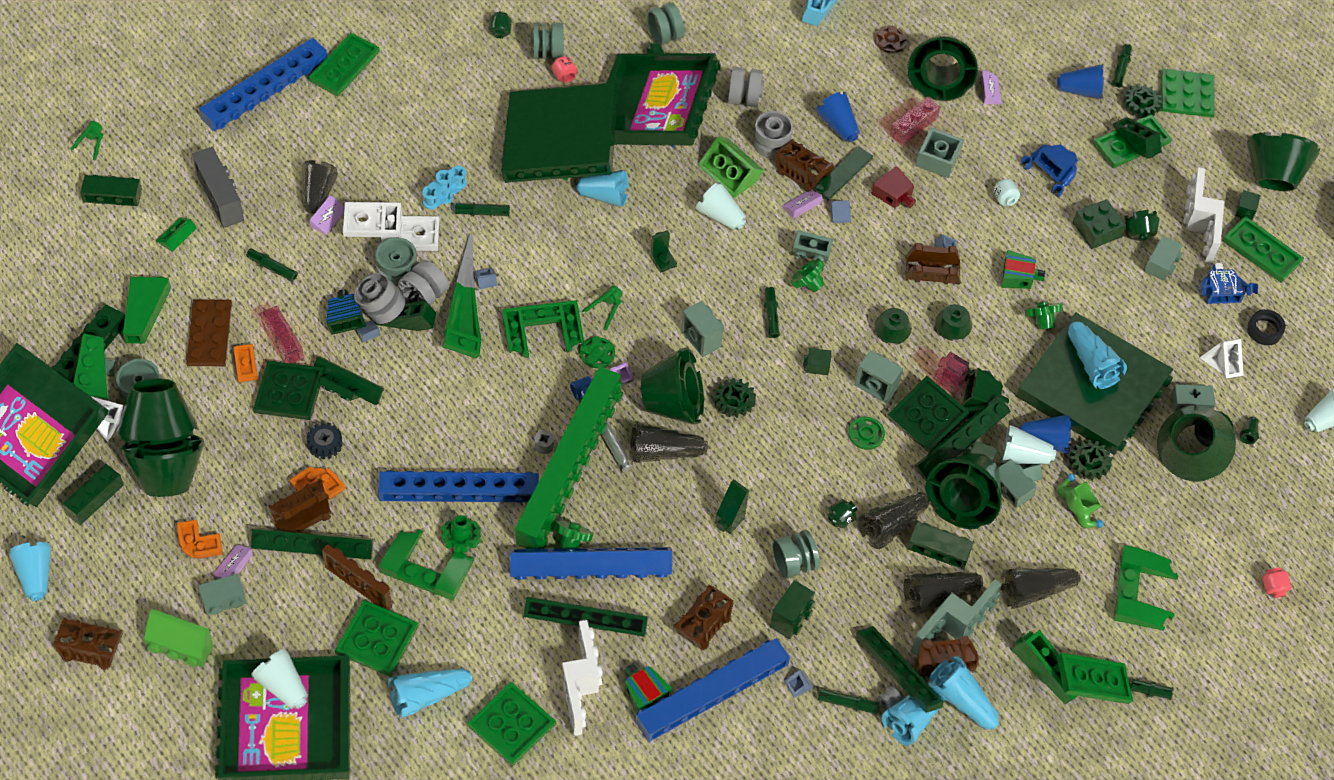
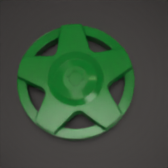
[580,336,615,369]
[848,417,885,450]

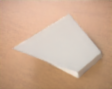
[1200,339,1243,378]
[92,397,124,442]

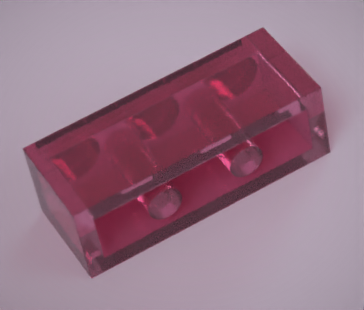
[889,97,941,146]
[260,305,304,364]

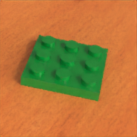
[1161,68,1215,118]
[335,600,419,677]
[467,681,556,767]

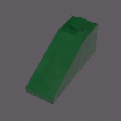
[1113,117,1162,159]
[374,300,437,331]
[715,479,749,534]

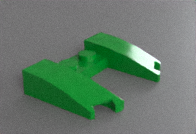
[502,300,584,358]
[379,530,474,601]
[1114,545,1178,631]

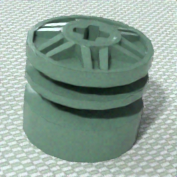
[531,22,564,59]
[772,529,820,579]

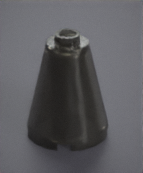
[302,160,338,214]

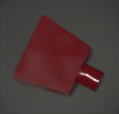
[871,166,916,208]

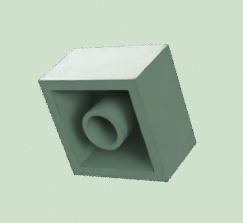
[916,127,964,178]
[681,301,724,357]
[854,350,903,404]

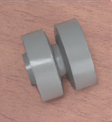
[728,66,764,107]
[753,111,793,158]
[398,260,449,305]
[354,273,405,324]

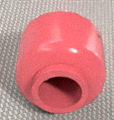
[552,56,577,83]
[1262,568,1291,598]

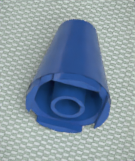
[1057,64,1103,99]
[815,91,860,142]
[1019,415,1071,453]

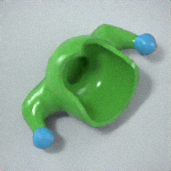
[1057,474,1104,529]

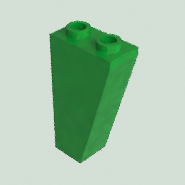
[123,276,171,344]
[1011,630,1077,704]

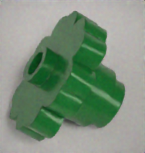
[790,258,825,292]
[1024,301,1063,329]
[441,515,481,552]
[553,520,594,548]

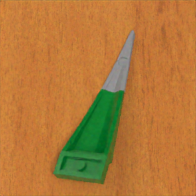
[442,234,482,359]

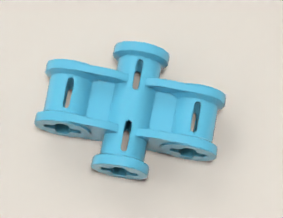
[422,166,467,210]

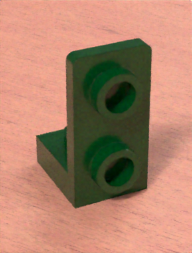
[650,230,677,273]

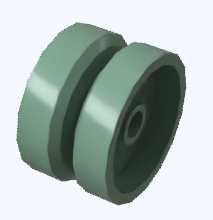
[646,2,685,45]
[375,237,417,286]
[116,359,161,403]

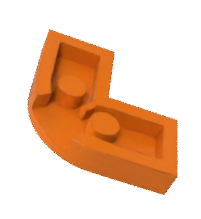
[289,466,346,500]
[177,520,223,559]

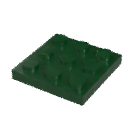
[253,361,325,420]
[887,376,969,453]

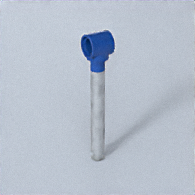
[570,376,632,472]

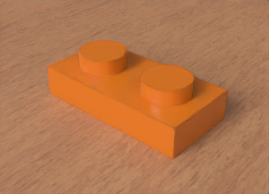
[234,344,258,383]

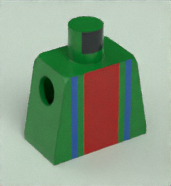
[1001,250,1045,289]
[624,663,672,713]

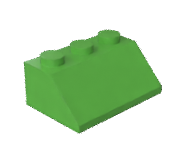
[698,136,765,198]
[144,609,214,667]

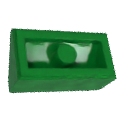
[156,217,197,252]

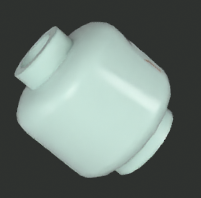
[994,179,1020,206]

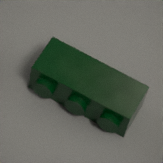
[80,175,142,207]
[62,464,124,526]
[908,522,974,570]

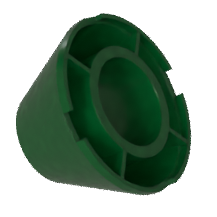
[907,34,978,101]
[1247,132,1320,192]
[641,348,704,425]
[116,378,197,445]
[1157,405,1236,482]
[122,435,204,497]
[926,453,1002,529]

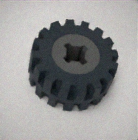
[307,422,343,459]

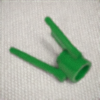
[70,121,104,161]
[582,285,622,331]

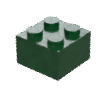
[1073,199,1126,249]
[769,580,815,640]

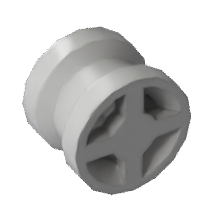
[535,430,554,454]
[877,686,903,710]

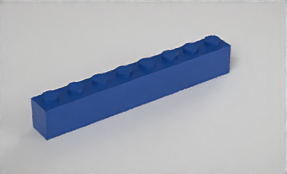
[510,547,672,580]
[636,638,790,742]

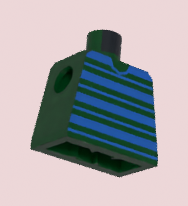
[326,289,367,335]

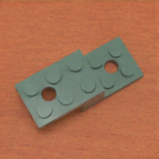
[911,579,1002,656]

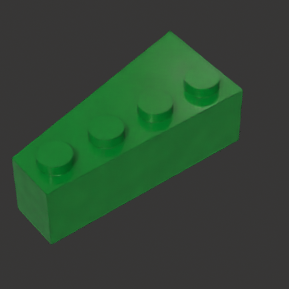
[72,333,108,401]

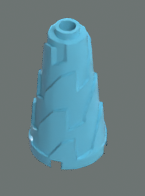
[1068,322,1127,389]
[928,656,999,730]
[388,668,472,718]
[882,681,945,746]

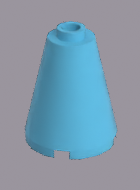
[577,170,629,206]
[9,542,51,601]

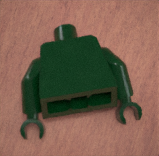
[959,366,1009,416]

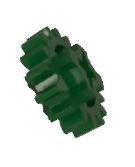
[1123,84,1163,118]
[714,378,756,418]
[1069,440,1113,481]

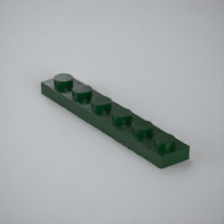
[914,396,1011,481]
[251,527,374,560]
[856,626,944,713]

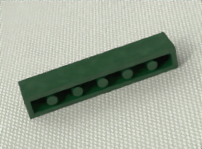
[523,597,649,637]

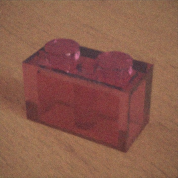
[935,352,970,395]

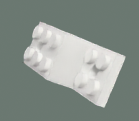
[1183,167,1224,264]
[343,202,439,251]
[562,620,602,736]

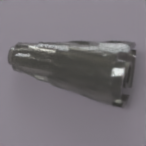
[630,424,708,463]
[858,492,930,549]
[1000,568,1081,609]
[903,572,983,615]

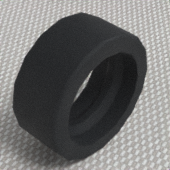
[1247,309,1286,346]

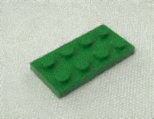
[309,32,380,97]
[1093,114,1172,169]
[1223,216,1304,283]
[1057,653,1133,704]

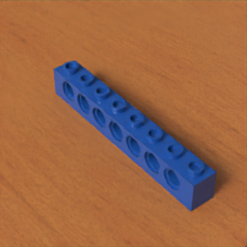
[199,37,327,132]
[379,470,539,503]

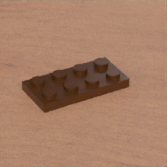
[186,299,232,367]
[322,544,392,610]

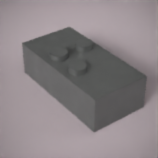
[192,146,244,228]

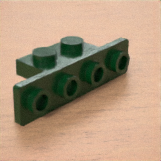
[314,356,384,405]

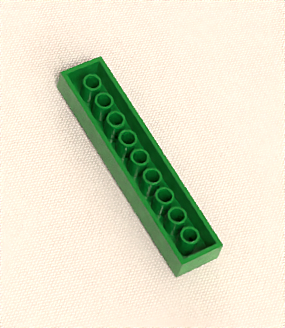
[514,366,623,549]

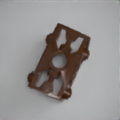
[775,139,834,192]
[906,243,960,285]
[268,478,331,532]
[673,584,734,651]
[53,617,124,670]
[915,636,979,678]

